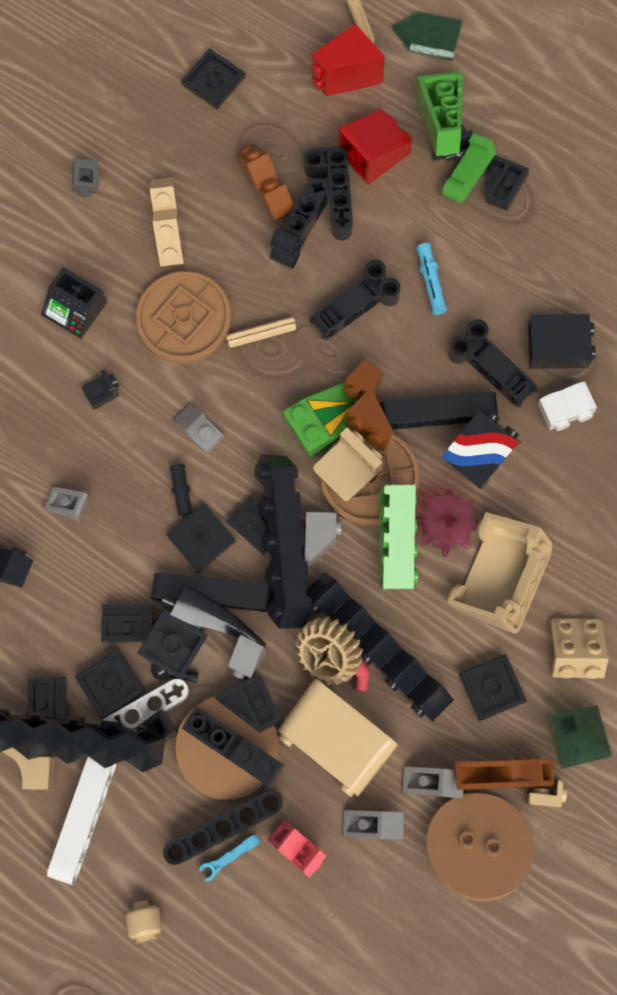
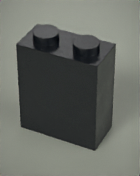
[528,314,596,369]

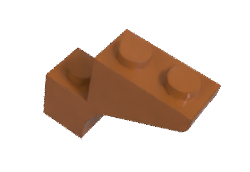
[235,144,294,220]
[343,360,393,451]
[455,759,555,790]

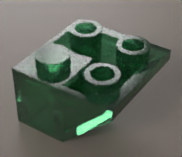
[547,705,612,769]

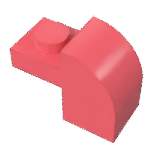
[268,819,326,878]

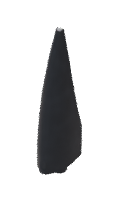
[160,584,266,648]

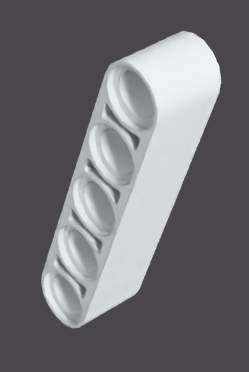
[47,757,116,885]

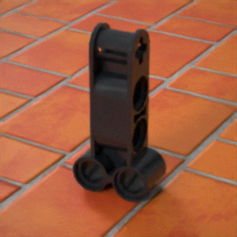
[270,178,329,269]
[309,259,400,340]
[448,319,537,407]

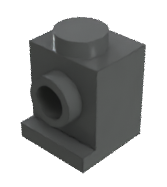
[72,158,98,197]

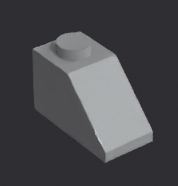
[305,512,341,566]
[228,635,267,681]
[402,766,463,799]
[343,810,404,840]

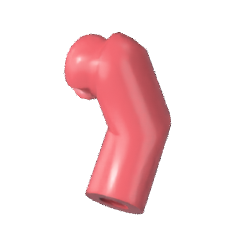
[355,660,370,692]

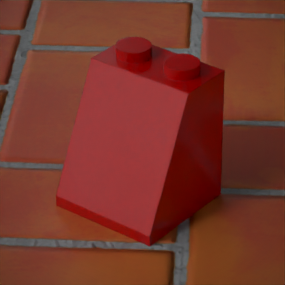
[311,24,385,96]
[339,109,412,185]

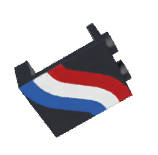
[442,409,522,489]

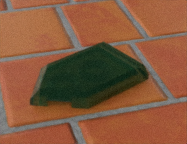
[392,11,463,61]

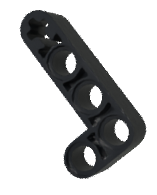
[303,146,353,241]

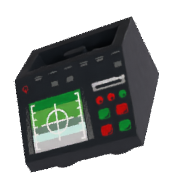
[41,267,108,339]

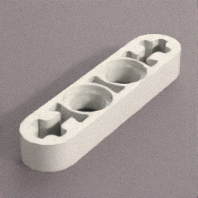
[99,679,190,728]

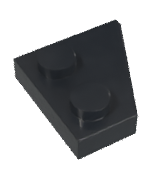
[486,155,529,211]
[215,674,283,733]

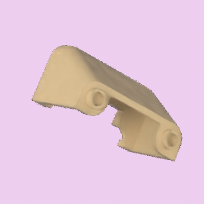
[447,512,552,634]
[277,679,398,797]

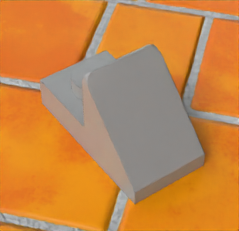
[173,404,224,454]
[44,487,90,523]

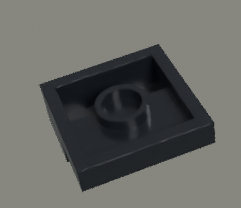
[137,608,208,680]

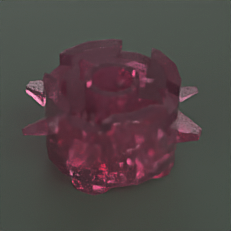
[415,489,479,557]

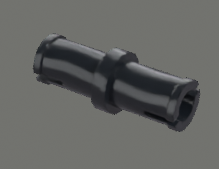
[169,464,193,516]

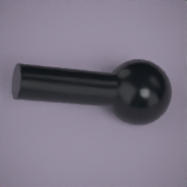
[151,663,199,683]

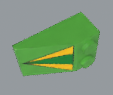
[282,382,357,460]

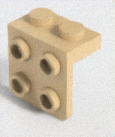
[313,428,383,502]
[551,618,609,679]

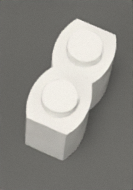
[537,382,597,431]

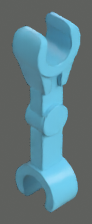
[199,835,260,881]

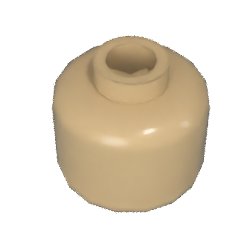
[125,900,162,943]

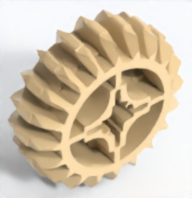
[294,616,363,686]

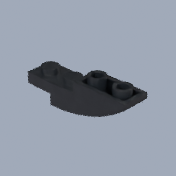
[182,706,285,788]

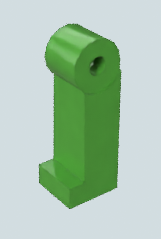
[443,133,497,203]

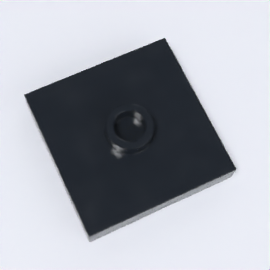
[181,48,246,110]
[166,503,237,573]
[75,648,146,720]
[458,654,527,722]

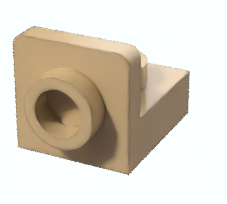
[526,780,567,808]

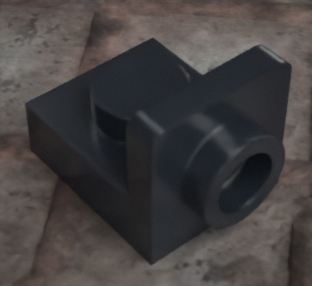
[81,369,120,410]

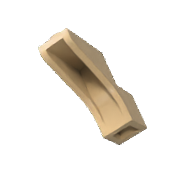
[150,177,184,266]
[2,748,55,790]

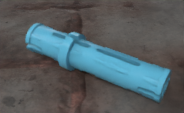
[416,243,447,315]

